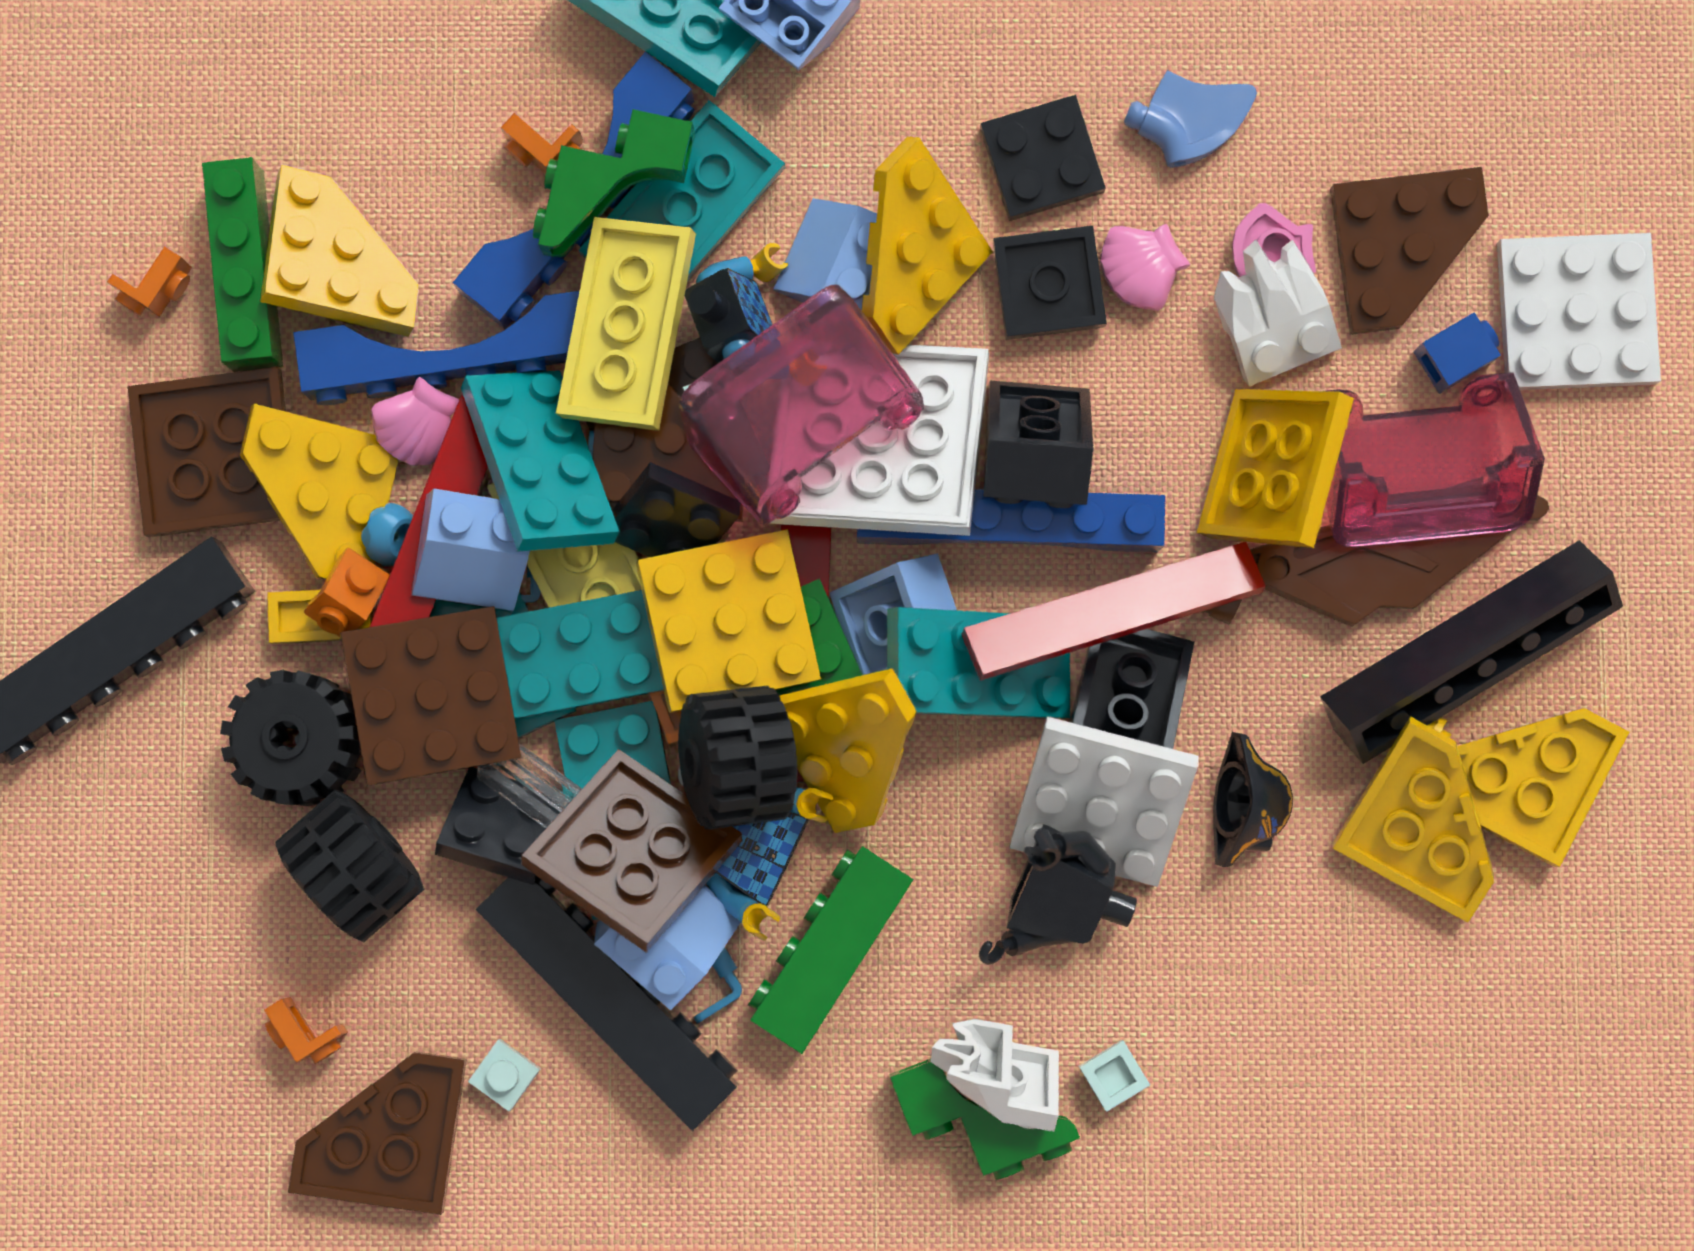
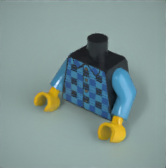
[684,243,827,387]
[706,787,833,941]

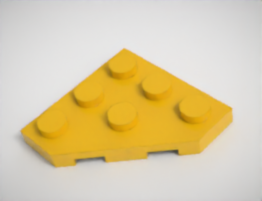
[861,136,993,355]
[260,164,418,337]
[240,404,398,580]
[779,668,917,833]
[1457,708,1629,867]
[1333,716,1494,923]

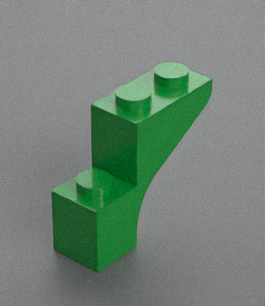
[533,109,695,257]
[889,1058,1080,1180]

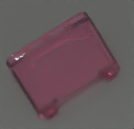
[679,284,924,527]
[1326,372,1545,547]

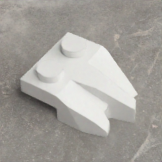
[1214,240,1342,386]
[931,1019,1059,1132]

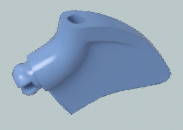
[1124,70,1257,168]

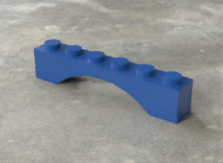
[452,52,695,329]
[293,291,580,405]
[857,489,1165,552]

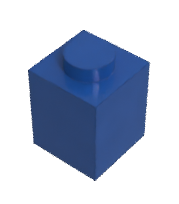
[1413,312,1501,394]

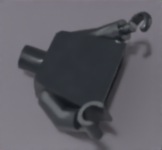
[979,824,1137,965]

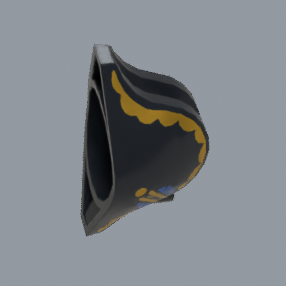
[1213,732,1293,867]

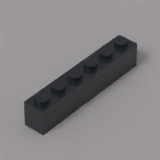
[0,536,256,765]
[1320,540,1623,764]
[475,876,739,1132]

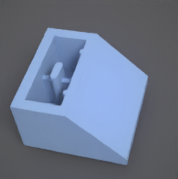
[719,0,860,71]

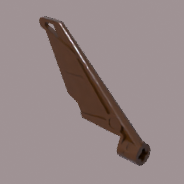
[1201,475,1549,627]

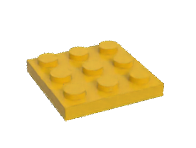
[1196,389,1354,548]
[636,529,821,713]

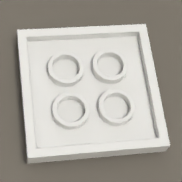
[1497,233,1661,391]
[1010,717,1199,887]

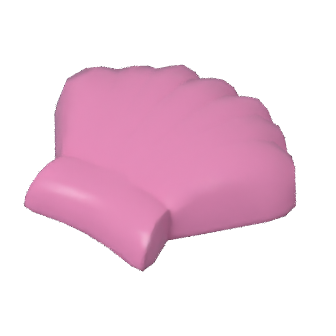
[1232,203,1316,277]
[1100,224,1190,311]
[371,377,459,466]

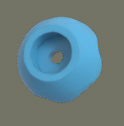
[361,503,413,567]

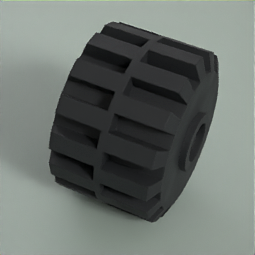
[220,670,362,806]
[678,685,797,830]
[275,790,424,942]

